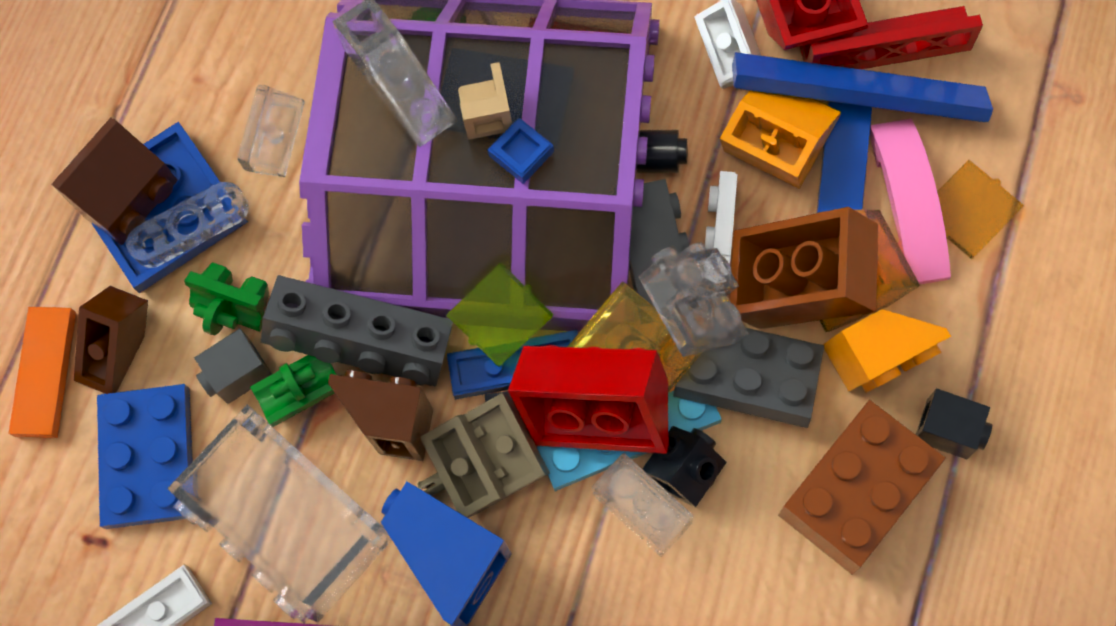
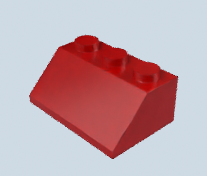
[508,345,669,454]

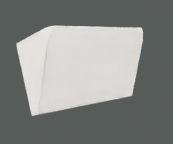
[694,0,761,89]

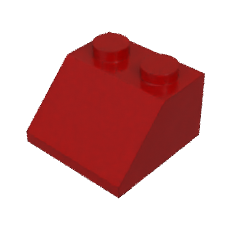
[756,0,868,50]

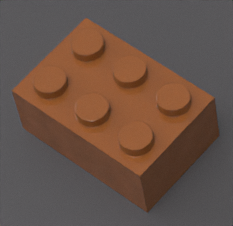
[729,207,878,329]
[778,399,946,575]

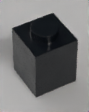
[916,388,993,460]

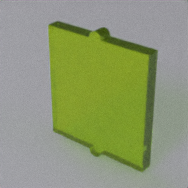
[446,262,554,367]

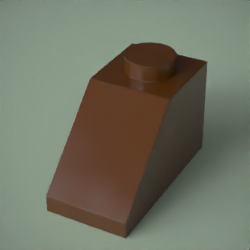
[74,286,148,394]

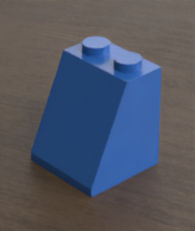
[381,481,512,626]

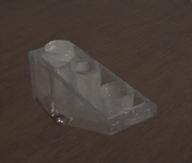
[332,0,458,147]

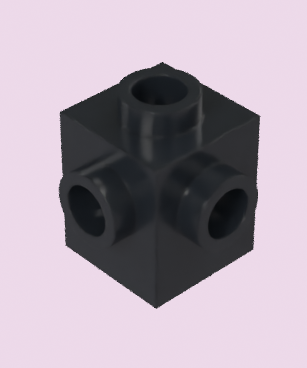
[642,426,727,507]

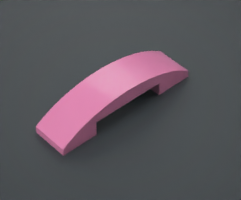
[870,119,951,287]

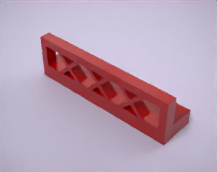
[800,6,983,70]

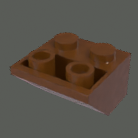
[328,370,433,461]

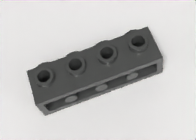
[261,275,453,387]

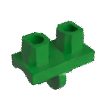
[184,262,269,336]
[250,355,337,428]

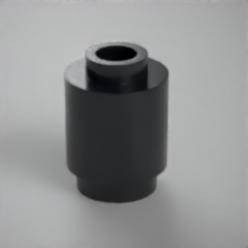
[637,130,688,173]

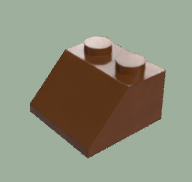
[51,117,178,245]

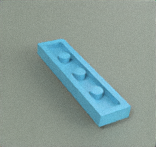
[537,391,722,491]

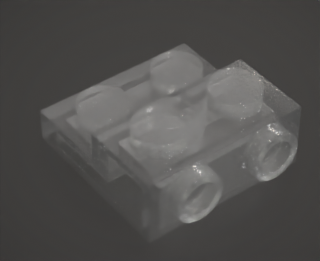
[638,242,749,357]

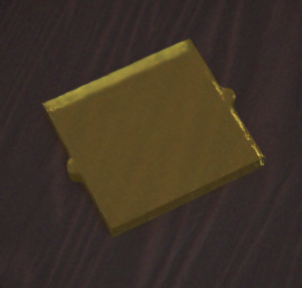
[937,160,1024,259]

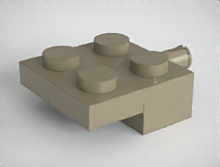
[418,392,550,518]

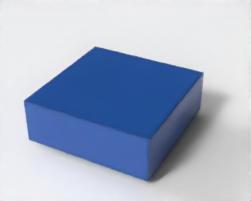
[488,118,554,184]

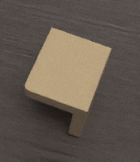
[458,62,512,140]

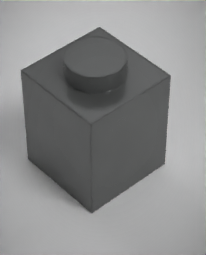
[194,329,272,404]

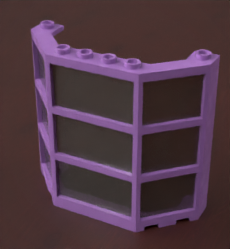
[299,0,660,336]

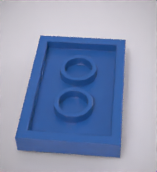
[97,384,195,529]

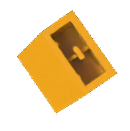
[719,91,841,189]
[823,309,951,393]

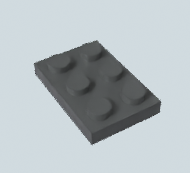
[673,316,824,428]

